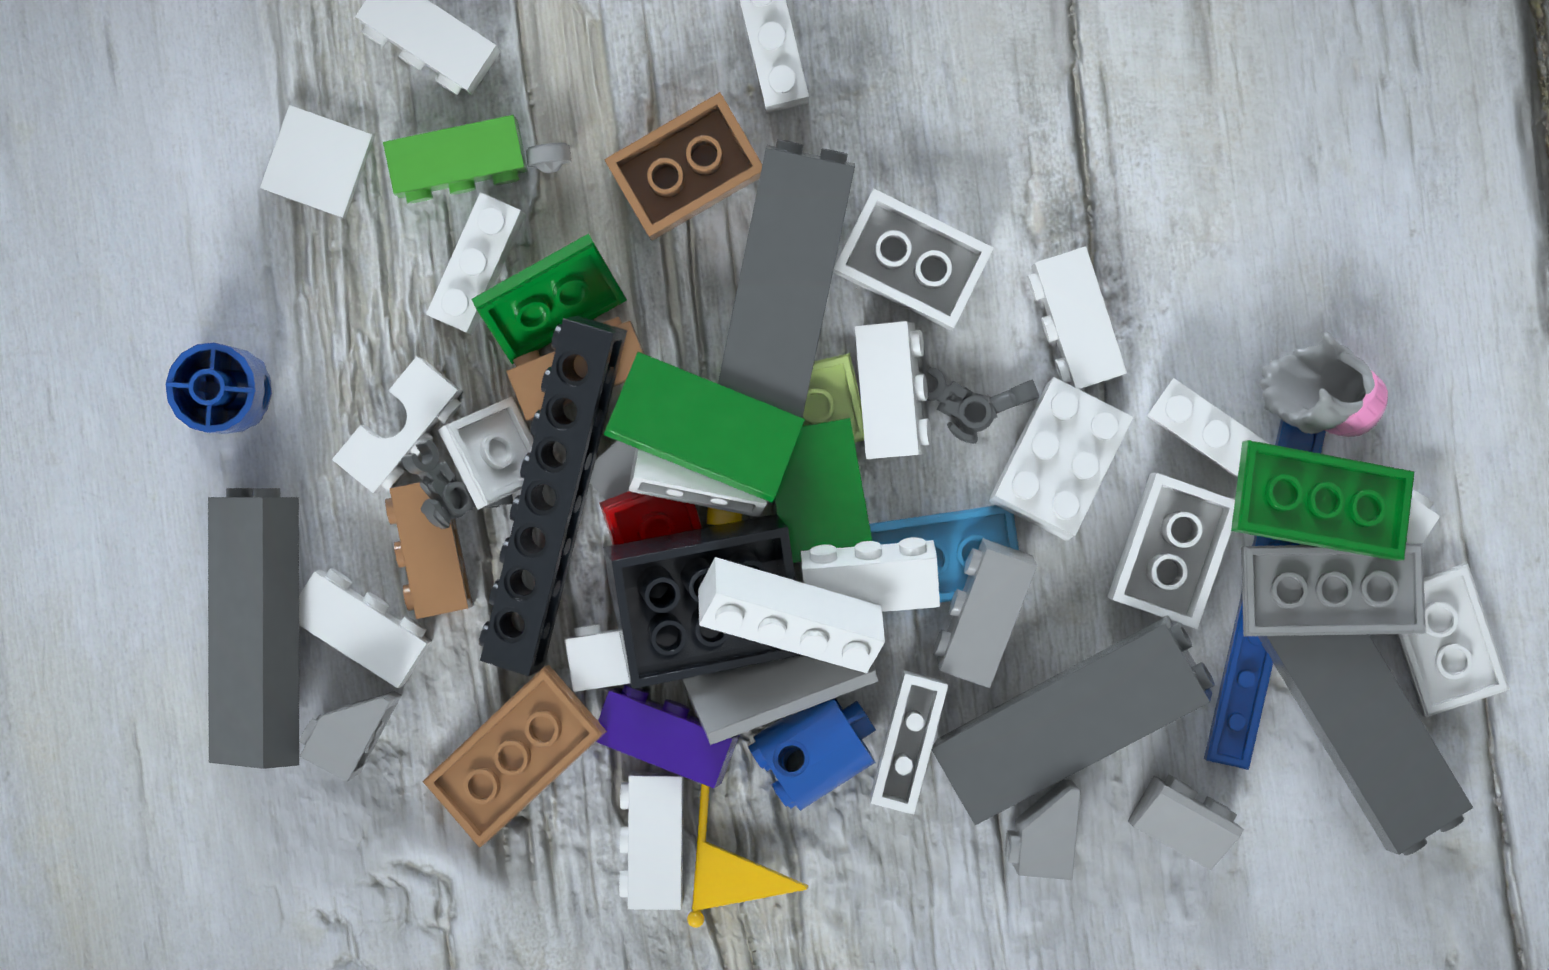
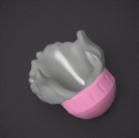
[1259,332,1388,437]

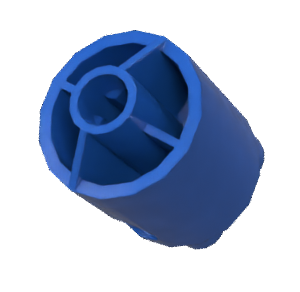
[165,342,272,434]
[748,698,876,811]

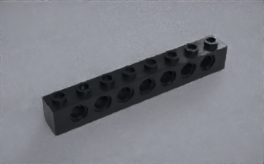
[479,316,627,677]

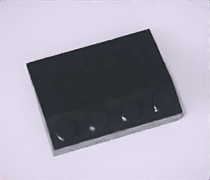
[603,514,801,689]

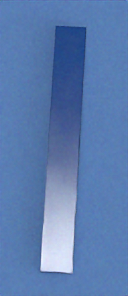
[1204,419,1326,770]

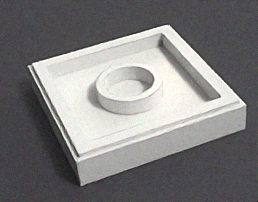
[260,105,375,219]
[438,396,534,510]

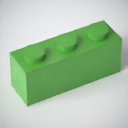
[383,115,528,203]

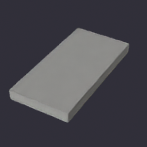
[1241,543,1426,636]
[682,655,878,745]

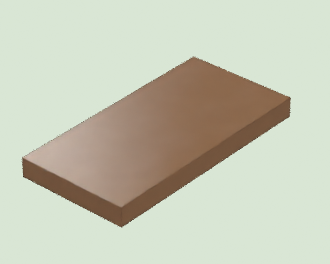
[422,665,607,848]

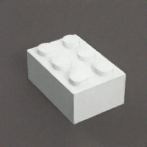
[833,188,994,331]
[988,377,1133,541]
[1107,473,1235,629]

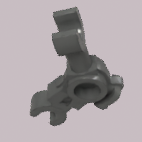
[927,367,1039,444]
[401,440,513,529]

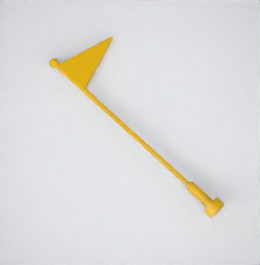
[687,507,809,928]

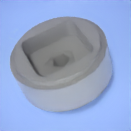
[526,143,571,173]

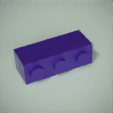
[596,684,740,788]

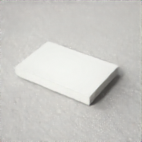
[1396,563,1510,718]

